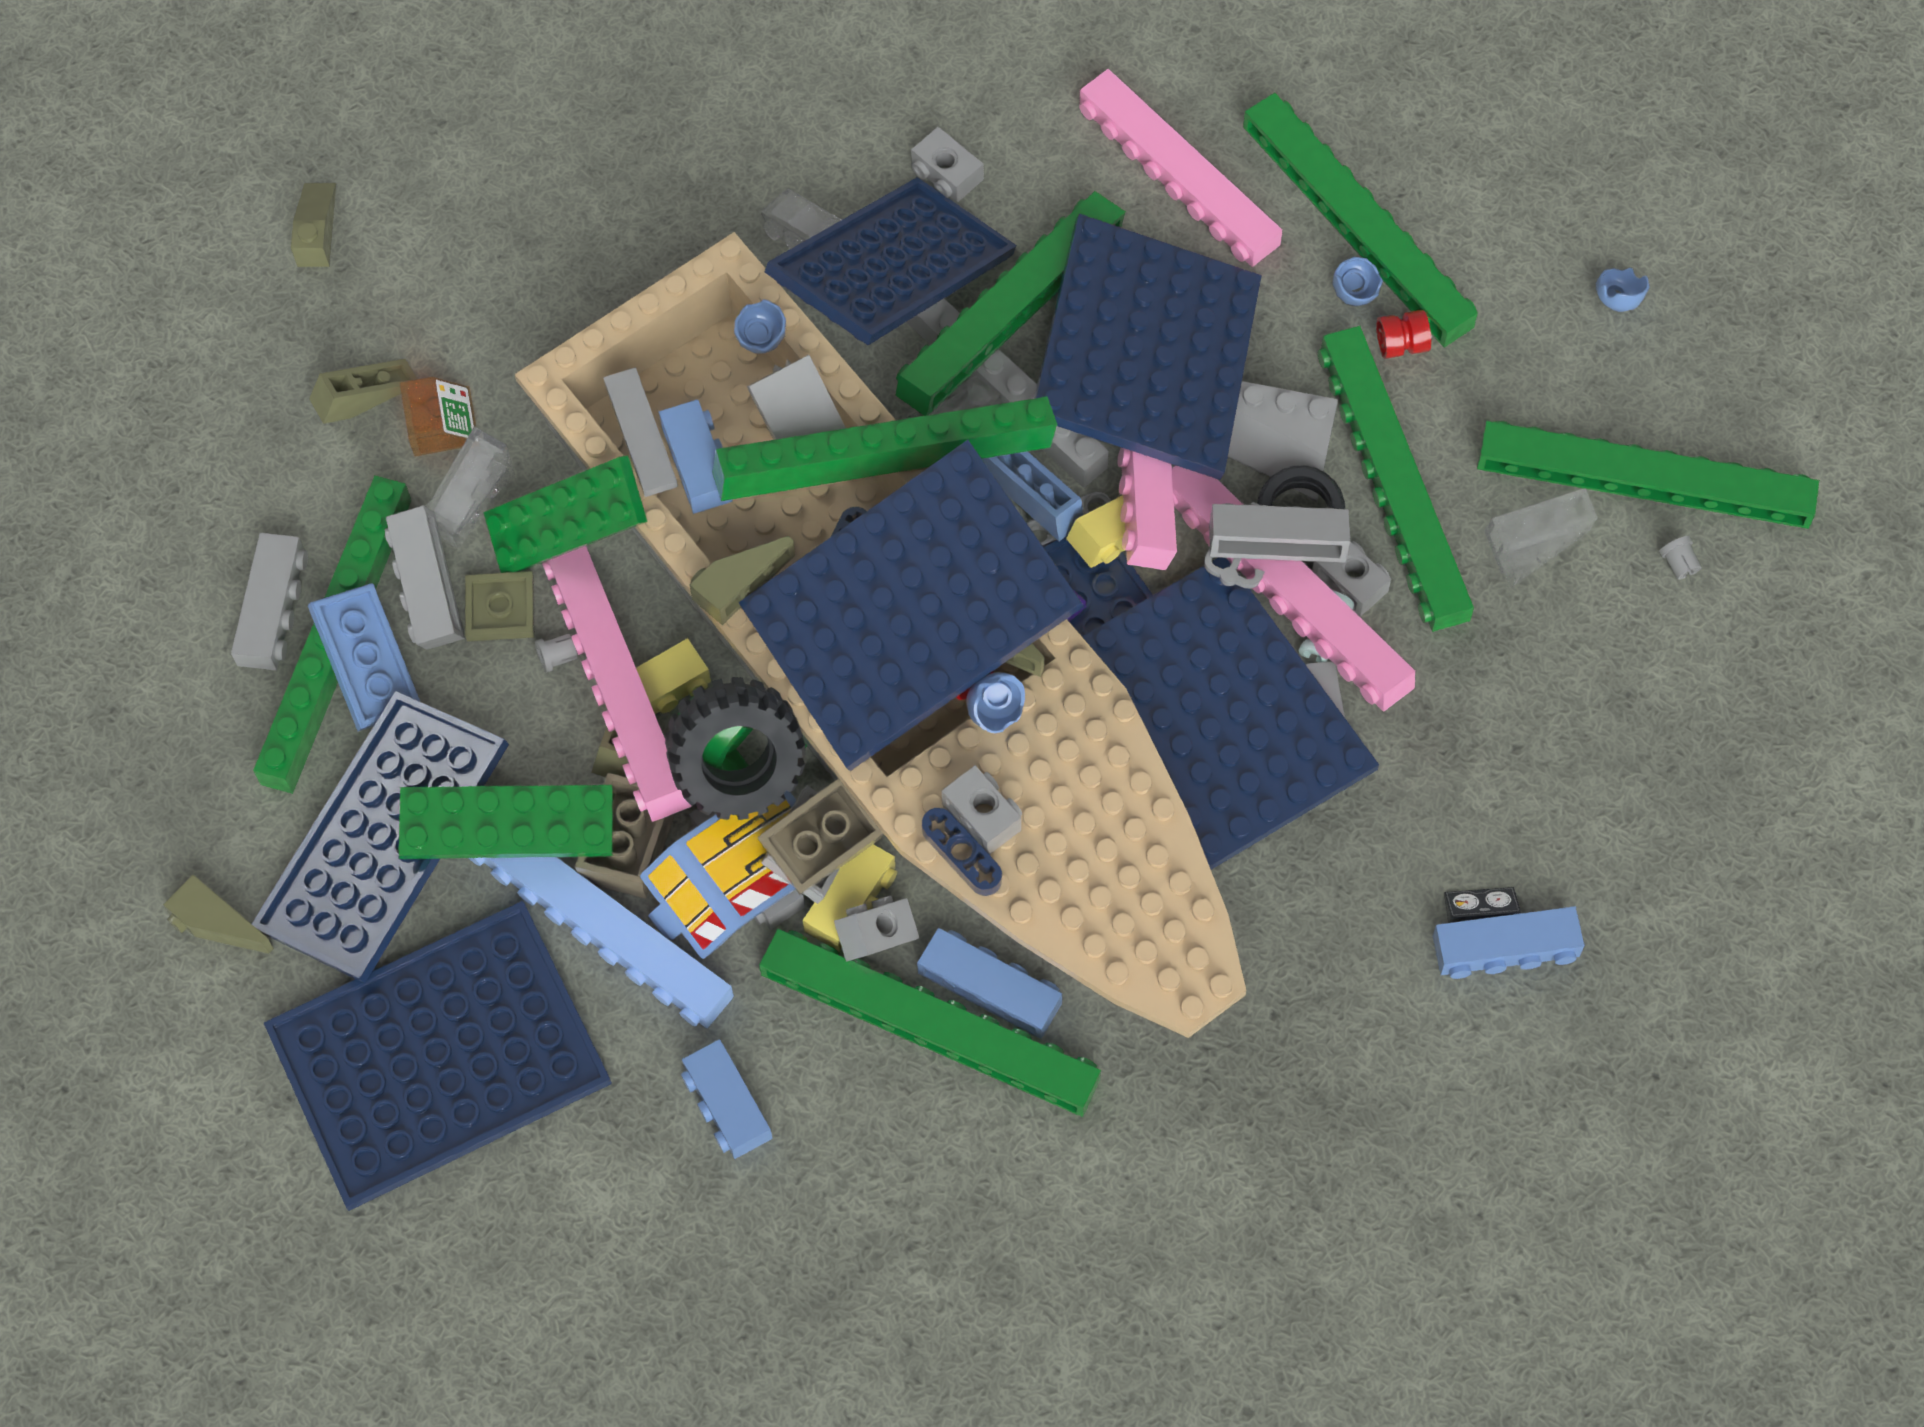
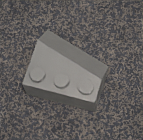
[1228,381,1338,502]

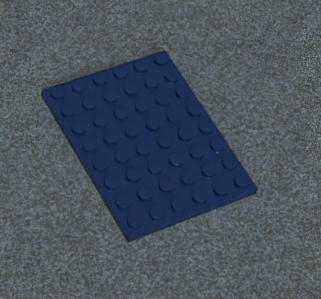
[1034,214,1262,480]
[738,440,1084,771]
[1082,557,1379,870]
[264,901,612,1211]

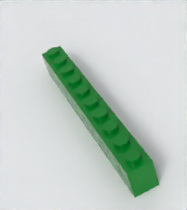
[1243,92,1478,348]
[895,191,1126,416]
[1318,326,1474,632]
[712,397,1057,501]
[1477,421,1820,529]
[253,475,412,794]
[759,929,1101,1117]

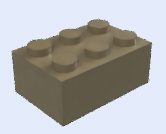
[575,773,675,899]

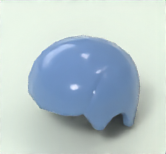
[1333,257,1383,306]
[1596,268,1650,312]
[734,299,786,354]

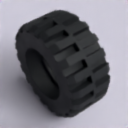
[665,677,806,820]

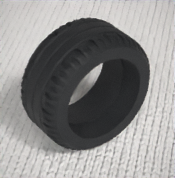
[1257,465,1345,509]

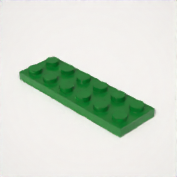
[483,456,648,573]
[399,785,613,859]

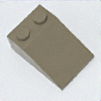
[757,778,883,895]

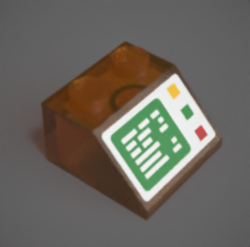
[400,377,480,457]

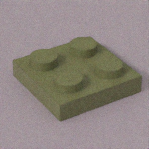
[465,571,535,642]

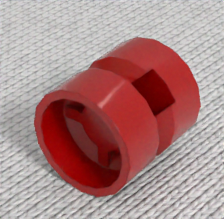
[1376,310,1431,359]

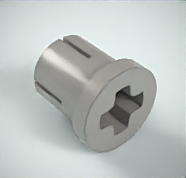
[1659,536,1702,580]
[535,634,577,673]

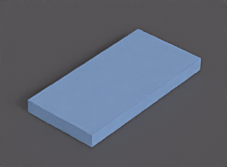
[308,583,420,731]

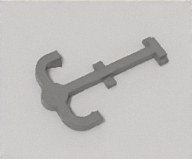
[1204,502,1265,589]

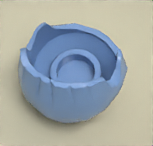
[966,672,1025,734]

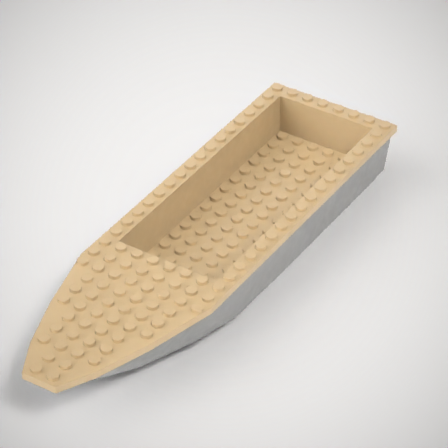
[515,232,1246,1038]

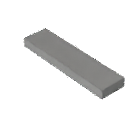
[603,367,678,497]

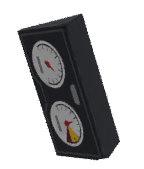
[1444,887,1521,923]

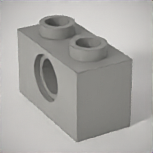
[911,127,984,203]
[1312,541,1391,617]
[942,765,1022,855]
[834,895,919,962]

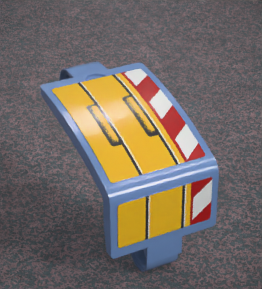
[640,790,796,959]

